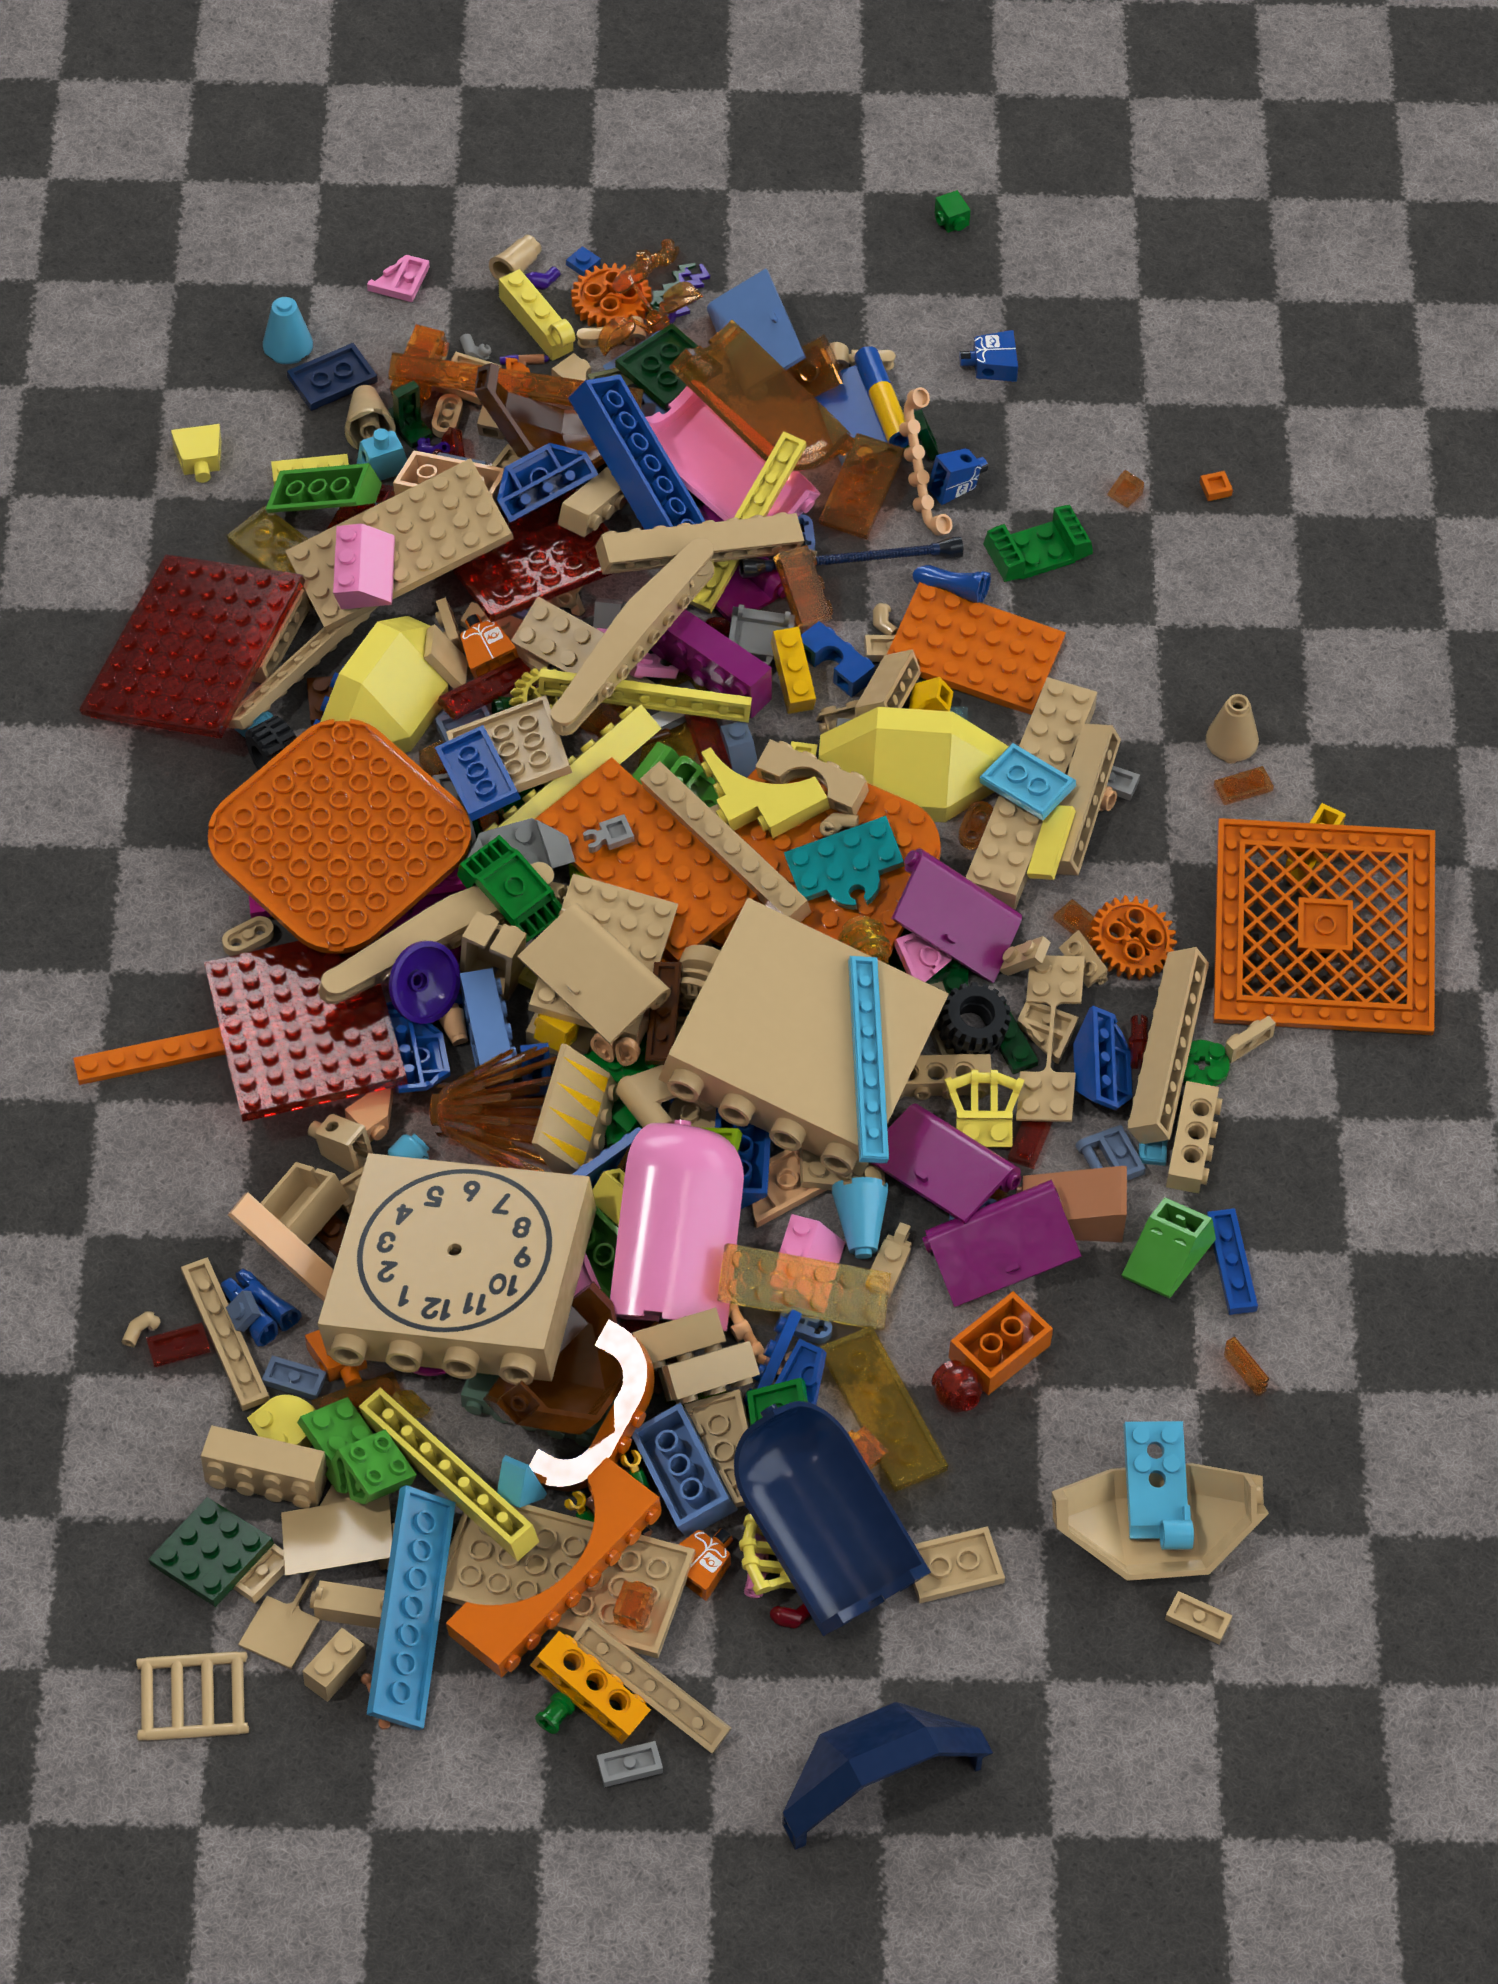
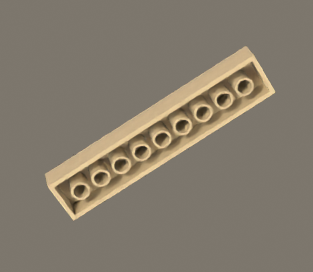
[966,677,1097,910]

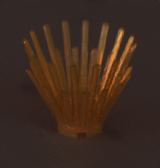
[429,1046,557,1172]

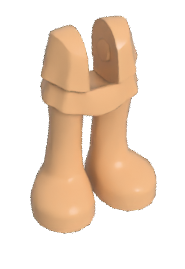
[590,1007,650,1066]

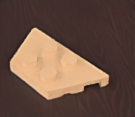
[752,1150,827,1228]

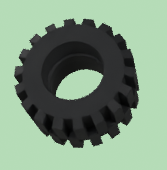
[245,716,297,770]
[937,982,1011,1055]

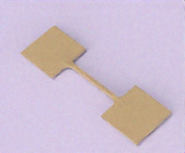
[1016,955,1085,1122]
[238,1485,351,1669]

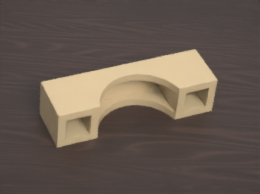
[755,739,869,815]

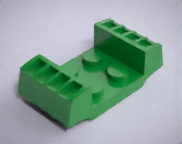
[983,505,1093,582]
[457,835,562,943]

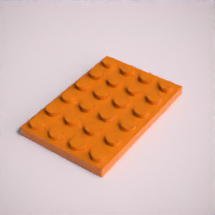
[887,582,1066,715]

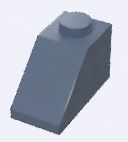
[720,722,758,778]

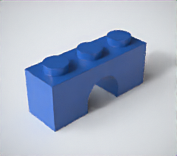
[801,621,875,698]

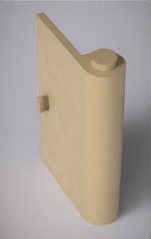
[517,903,671,1045]

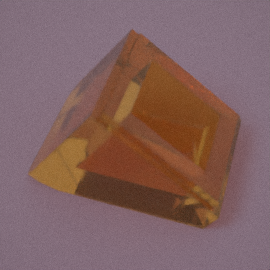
[1107,470,1144,508]

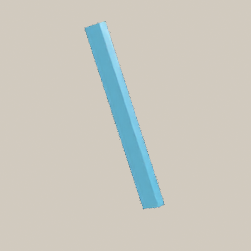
[848,956,889,1163]

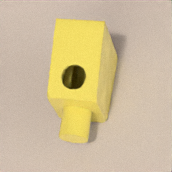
[171,424,222,483]

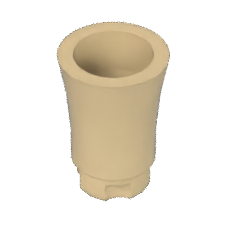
[489,235,541,280]

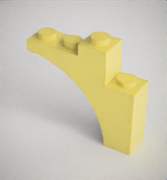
[700,747,830,838]

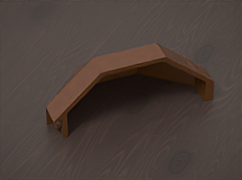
[474,363,605,469]
[483,1282,623,1435]

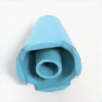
[263,297,313,364]
[832,1177,888,1259]

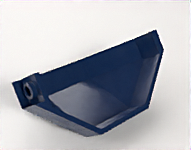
[782,1702,993,1850]

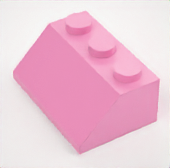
[333,524,395,609]
[768,1214,845,1315]

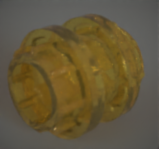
[838,916,892,964]

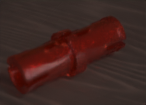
[1128,1015,1148,1069]

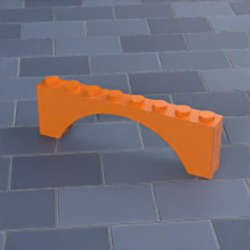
[446,1457,662,1678]

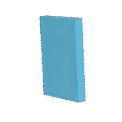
[979,743,1076,820]

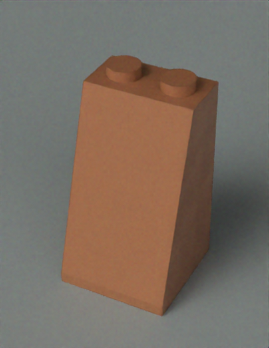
[1016,1166,1127,1243]

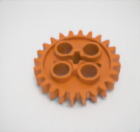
[571,263,652,328]
[1088,895,1177,981]

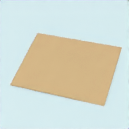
[281,1494,392,1576]

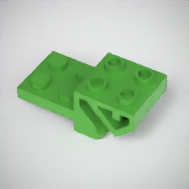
[632,742,719,808]
[297,1397,417,1505]

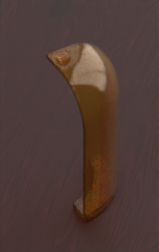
[668,320,856,472]

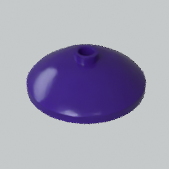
[389,940,460,1024]

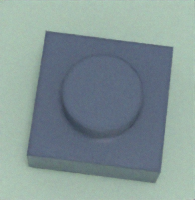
[226,1290,261,1331]

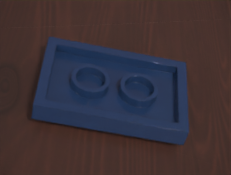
[287,342,378,411]

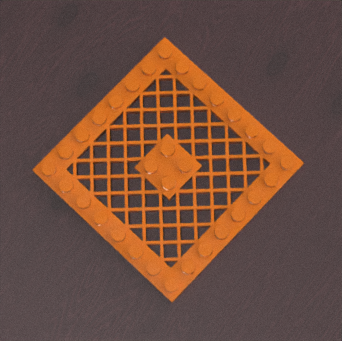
[1213,818,1435,1035]

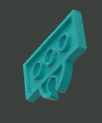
[784,816,905,910]

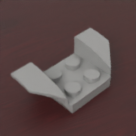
[467,818,575,868]

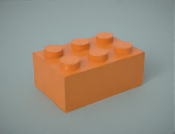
[949,1291,1053,1395]

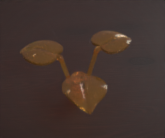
[598,261,703,357]

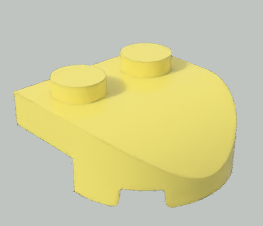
[247,1395,316,1448]

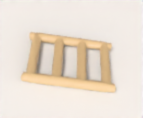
[136,1652,249,1741]

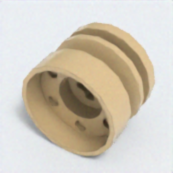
[679,945,720,1011]

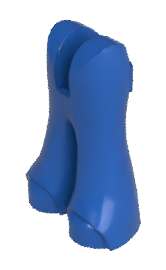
[913,565,991,603]
[220,1268,302,1347]

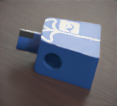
[959,330,1018,382]
[927,448,988,505]

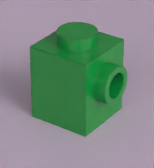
[934,190,971,233]

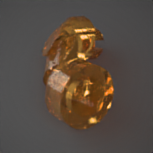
[636,239,679,275]

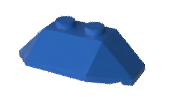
[496,443,599,523]
[1073,1006,1133,1110]
[384,1010,450,1093]

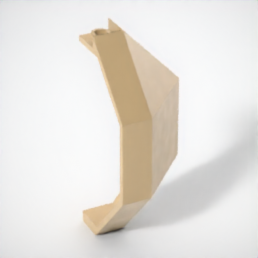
[1052,1463,1269,1581]

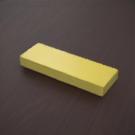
[1026,805,1076,880]

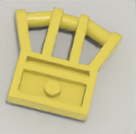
[944,1069,1025,1148]
[739,1514,795,1595]

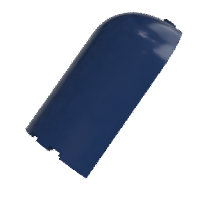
[734,1401,931,1636]

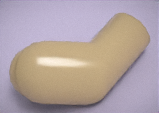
[873,603,898,635]
[820,813,859,837]
[122,1311,160,1347]

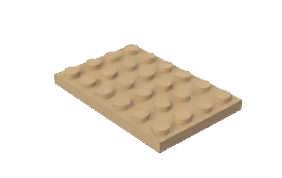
[528,874,678,1040]

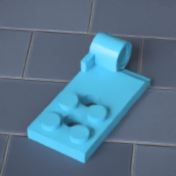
[1123,1421,1194,1550]

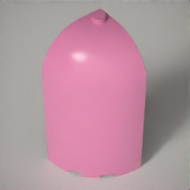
[646,382,820,521]
[610,1120,744,1331]

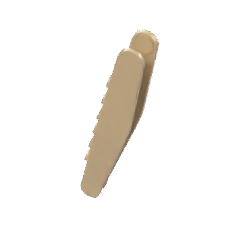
[551,538,714,736]
[318,862,554,1004]

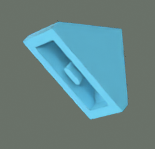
[497,1455,547,1508]

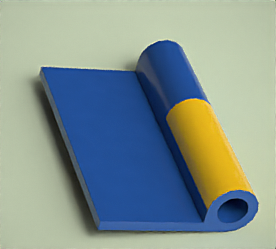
[809,346,909,470]

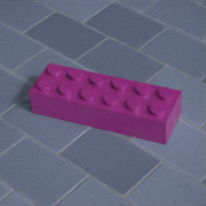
[650,609,772,719]

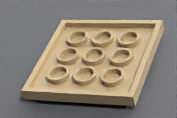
[446,695,572,793]

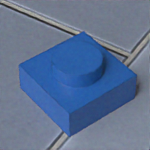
[566,246,601,276]

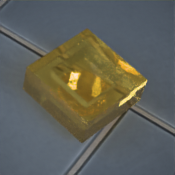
[392,1390,431,1419]

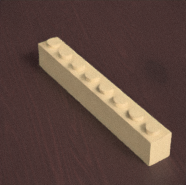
[595,512,805,575]
[640,761,811,922]
[1127,947,1209,1144]

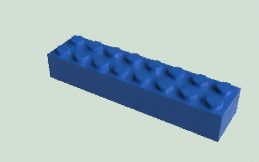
[568,375,705,530]

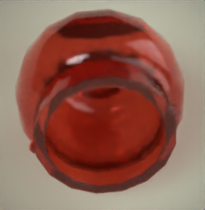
[931,1360,983,1413]

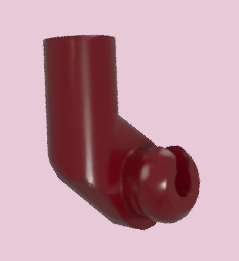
[770,1603,811,1629]

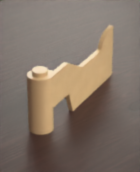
[616,1065,716,1127]

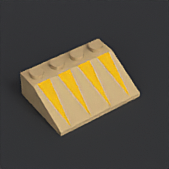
[532,1044,618,1174]

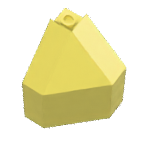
[320,616,449,753]
[818,707,1009,822]

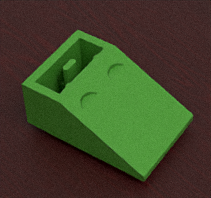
[1122,1197,1216,1299]

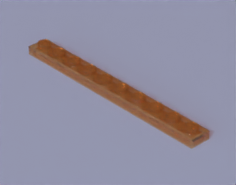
[388,352,644,409]

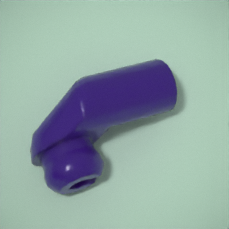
[525,266,560,289]
[416,437,450,455]

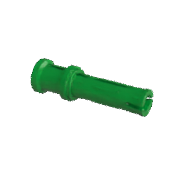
[535,1680,593,1734]

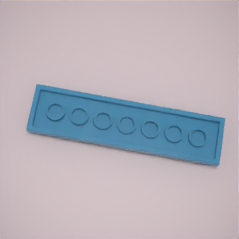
[367,1485,456,1730]

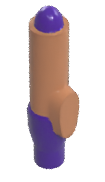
[500,354,549,367]

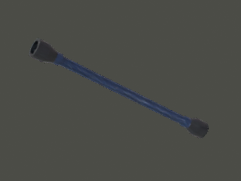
[739,537,964,579]

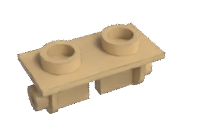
[815,700,859,734]
[1059,930,1108,988]

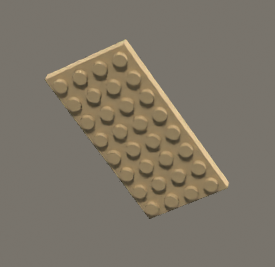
[285,458,514,632]
[442,1504,695,1658]

